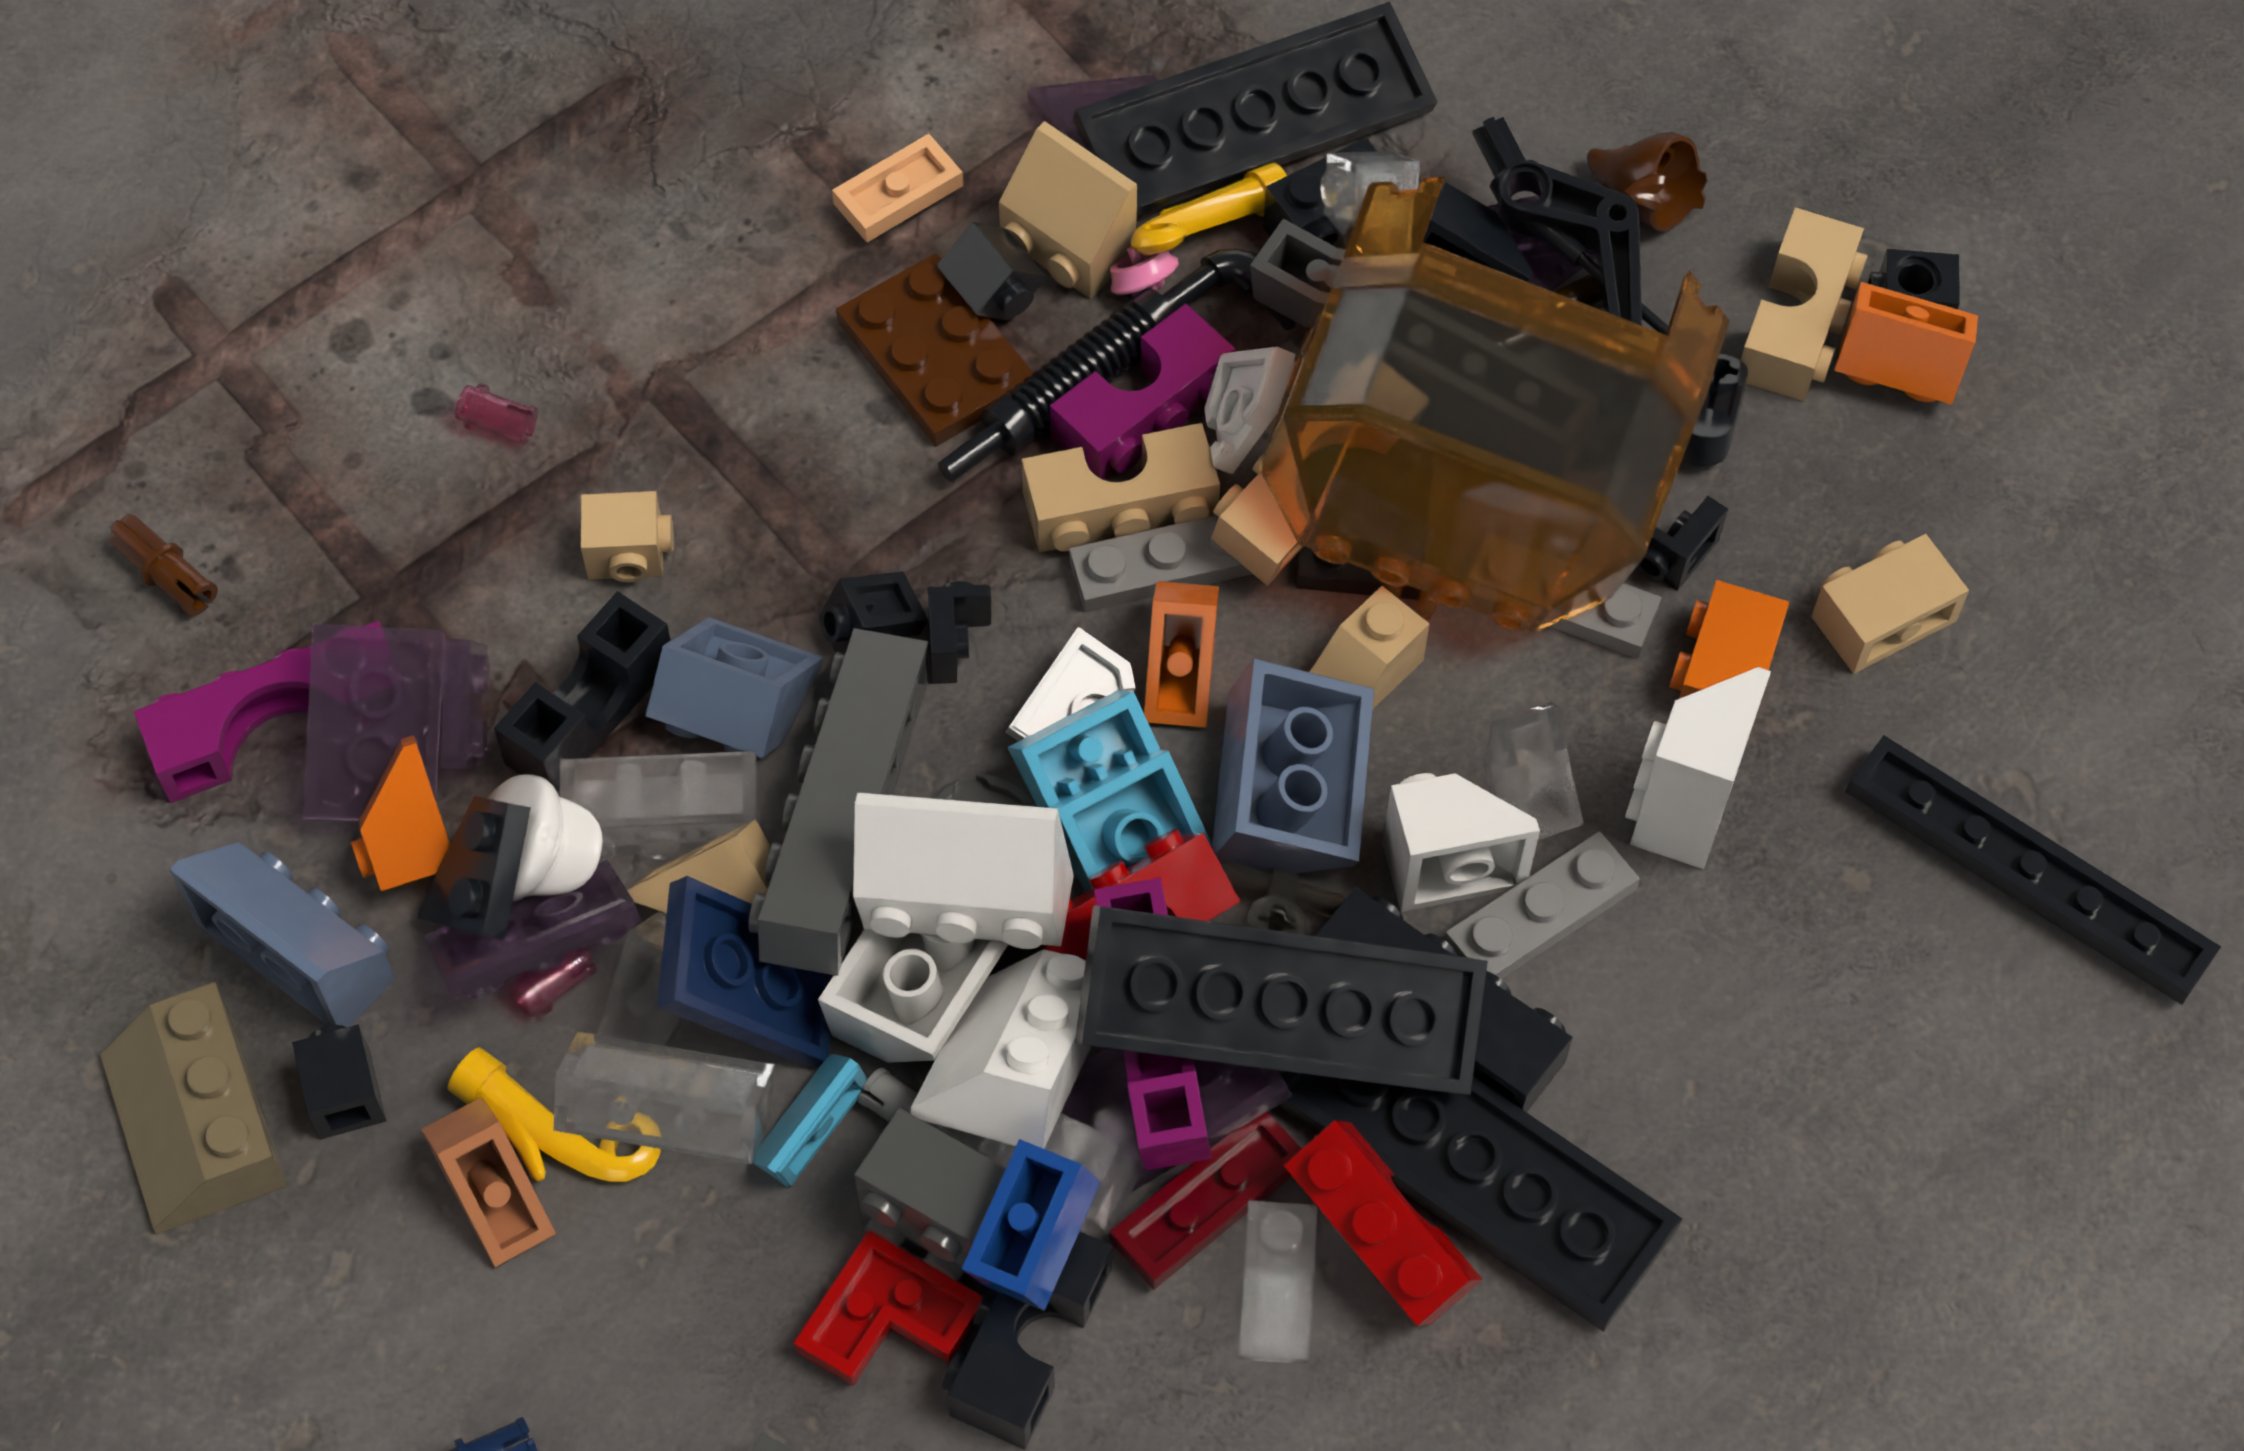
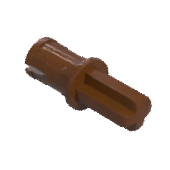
[108,514,218,616]

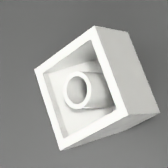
[1382,773,1540,912]

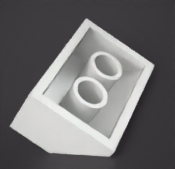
[1625,667,1771,870]
[853,793,1074,949]
[818,929,1008,1063]
[911,949,1091,1149]

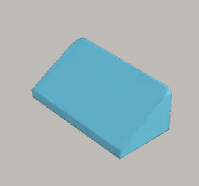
[751,1054,868,1188]

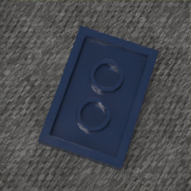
[657,876,834,1069]

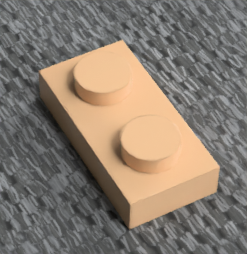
[832,134,963,242]

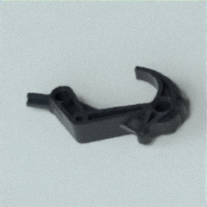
[1472,117,1701,454]

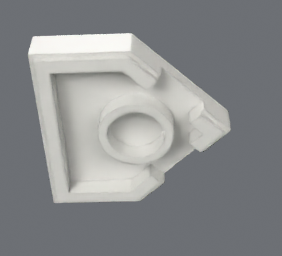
[1204,347,1303,474]
[1005,627,1136,742]

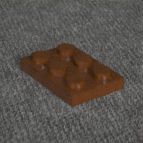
[836,253,1033,447]

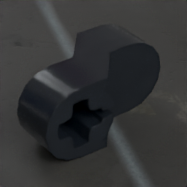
[1673,353,1748,466]

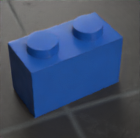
[961,1139,1101,1311]

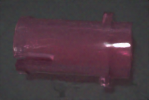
[455,383,538,445]
[509,938,597,1017]

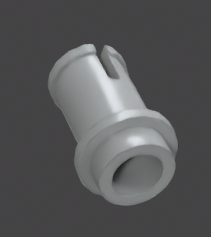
[858,1067,943,1131]

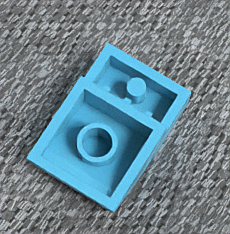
[1007,690,1222,892]

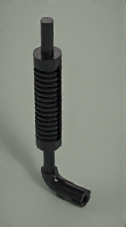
[938,248,1295,482]

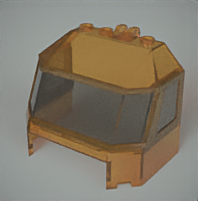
[1258,176,1730,633]

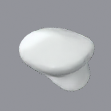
[487,775,603,902]

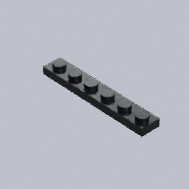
[1845,735,2221,1005]

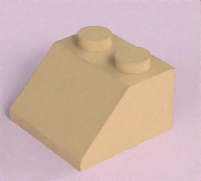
[999,121,1137,299]

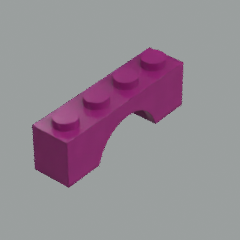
[133,621,414,803]
[1094,877,1212,1171]

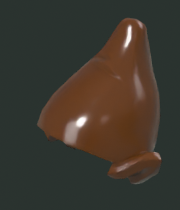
[1587,132,1708,232]

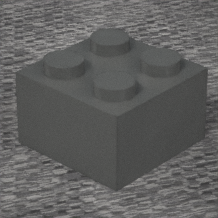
[854,1108,1006,1290]

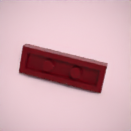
[1109,1107,1302,1290]

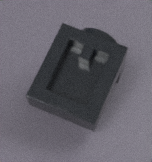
[1627,496,1728,591]
[819,571,928,653]
[927,581,991,684]

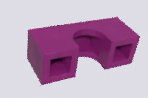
[1050,304,1235,480]

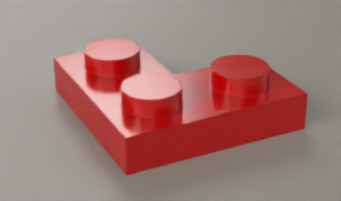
[793,1230,983,1386]

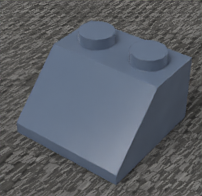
[646,617,824,759]

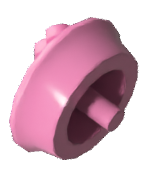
[1110,246,1179,297]

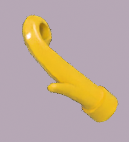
[1130,163,1287,255]
[447,1047,661,1182]

